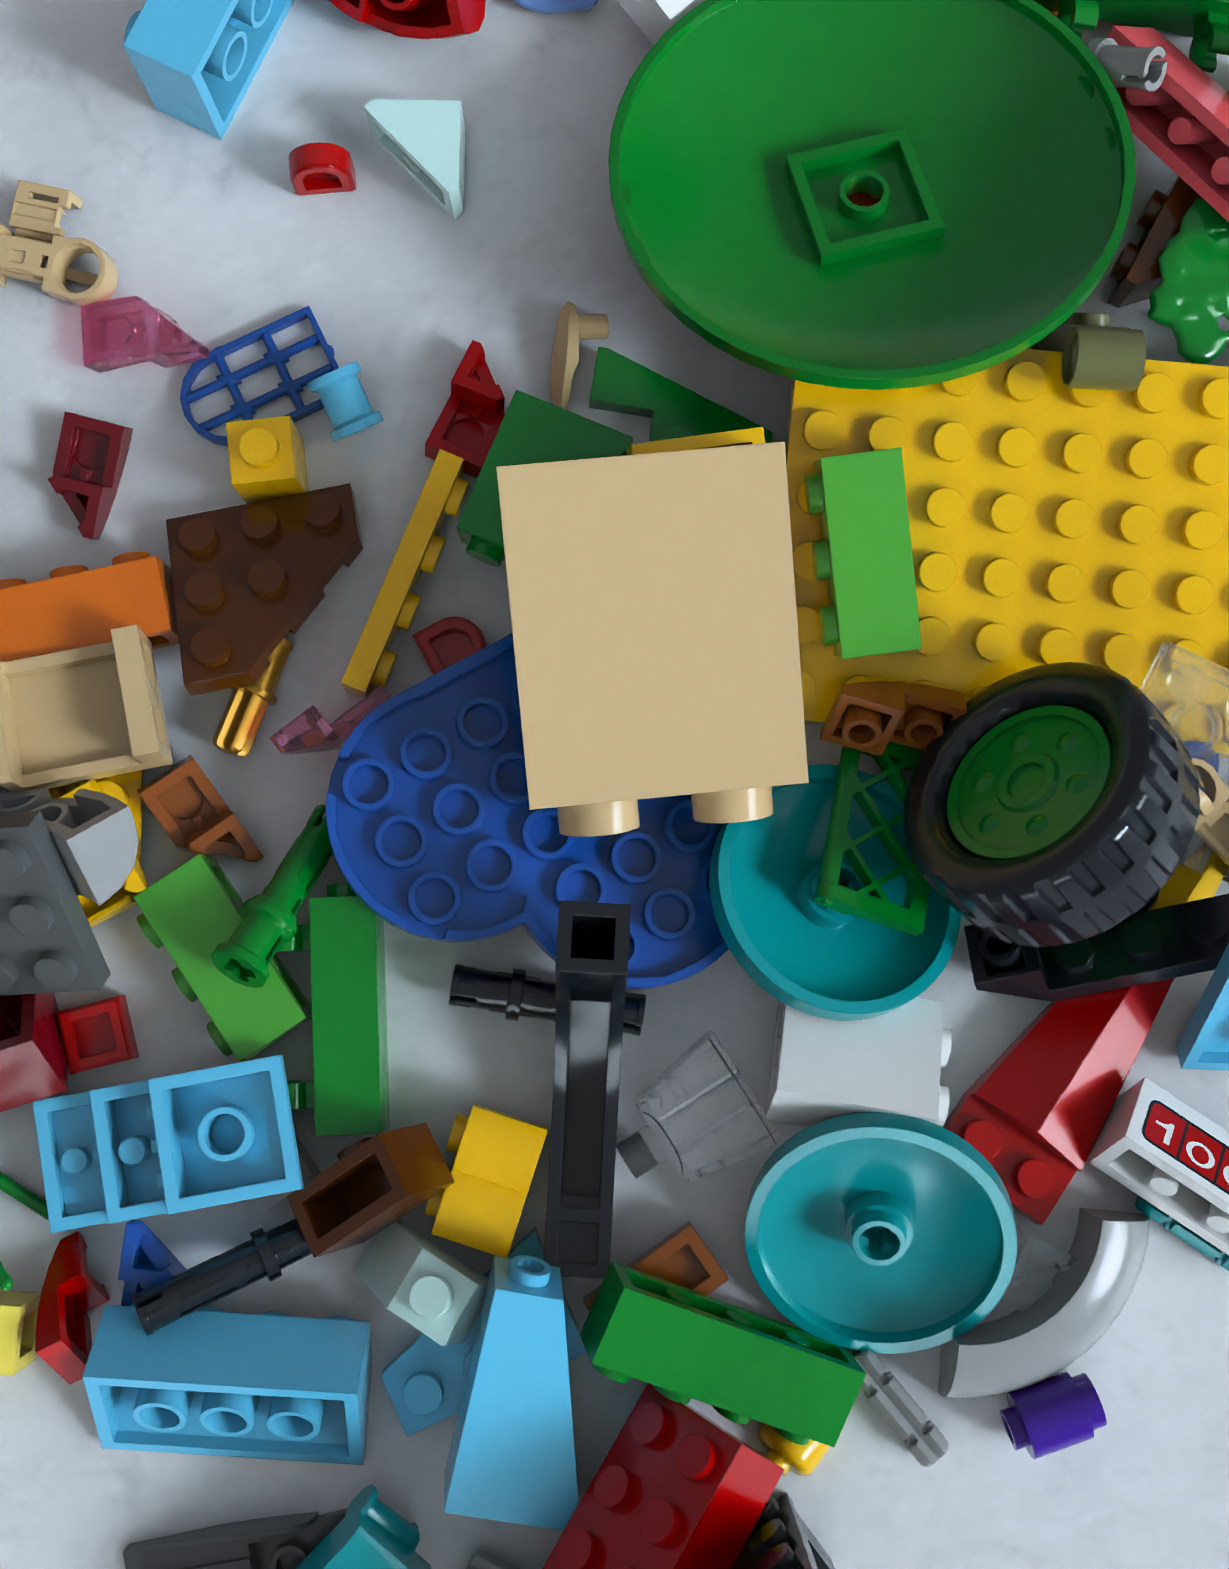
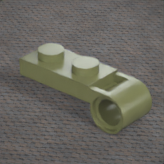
[1032,313,1146,392]

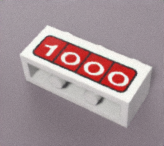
[1089,1077,1229,1255]

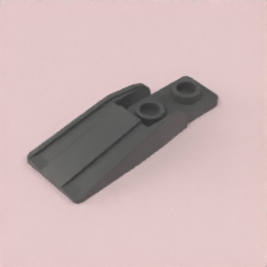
[123,1508,348,1569]

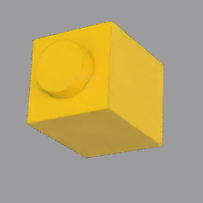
[226,415,309,504]

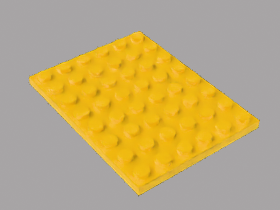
[786,349,1229,758]

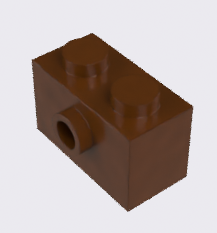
[287,1123,455,1258]

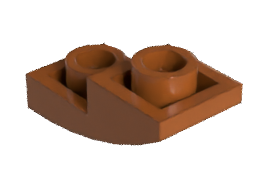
[820,681,967,756]

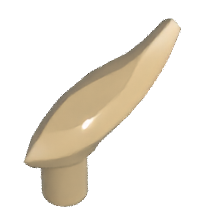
[550,301,609,410]

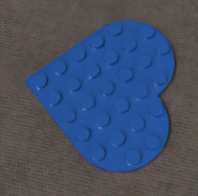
[326,633,729,989]

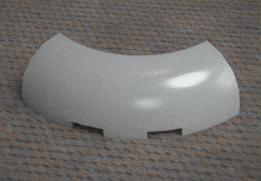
[0,788,139,906]
[938,1208,1151,1398]

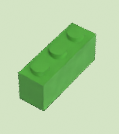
[805,447,922,659]
[133,854,312,1062]

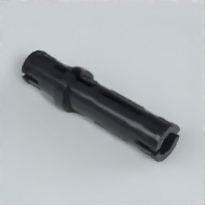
[449,964,646,1036]
[130,1218,312,1336]

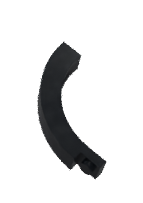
[543,901,631,1279]

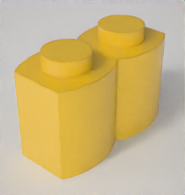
[425,1103,549,1258]

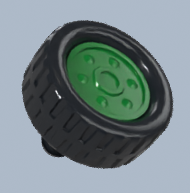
[903,662,1200,947]

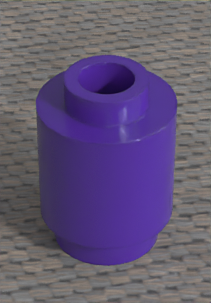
[1000,1372,1107,1460]

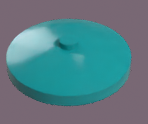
[709,764,961,1021]
[744,1112,1017,1354]

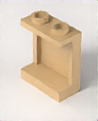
[0,624,173,792]

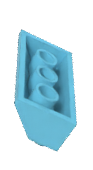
[82,1304,372,1465]

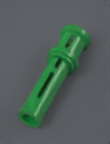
[211,804,333,988]

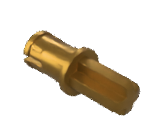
[213,638,294,757]

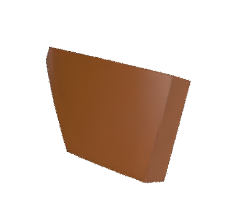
[137,754,264,862]

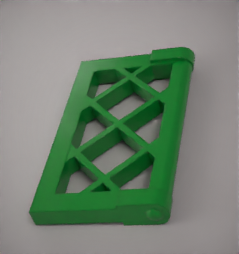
[814,741,930,937]

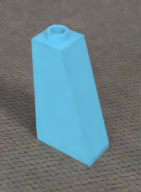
[444,1255,579,1531]

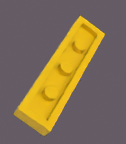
[341,449,470,699]

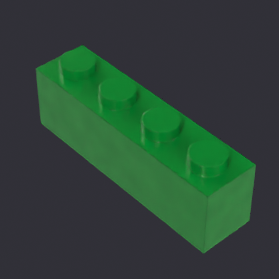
[580,1261,866,1447]

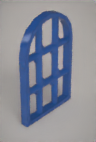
[180,306,339,446]

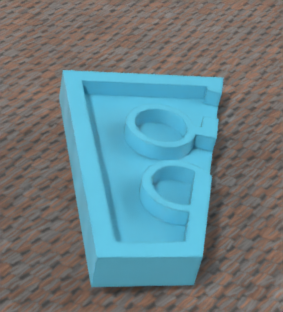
[381,1227,587,1436]

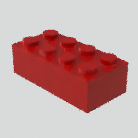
[542,1383,785,1569]

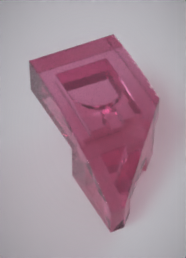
[81,296,209,373]
[269,686,390,754]

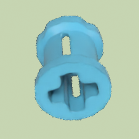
[306,361,384,442]

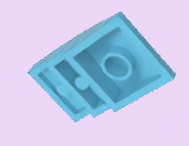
[32,1054,304,1233]

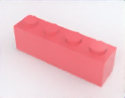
[1106,26,1229,222]

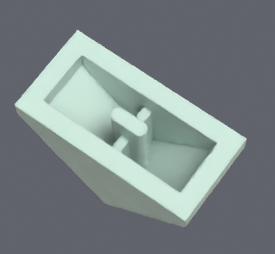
[364,98,466,220]

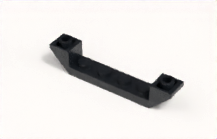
[964,893,1229,1002]

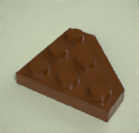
[166,483,363,696]

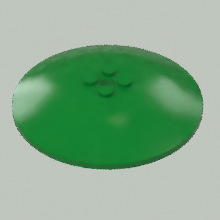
[608,0,1136,390]

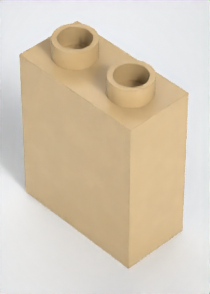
[496,441,809,837]

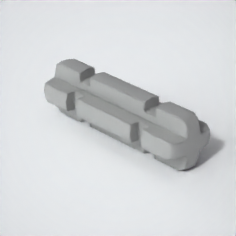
[852,1350,949,1467]

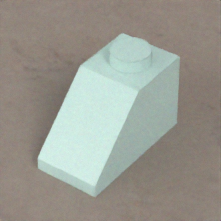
[353,1219,489,1346]

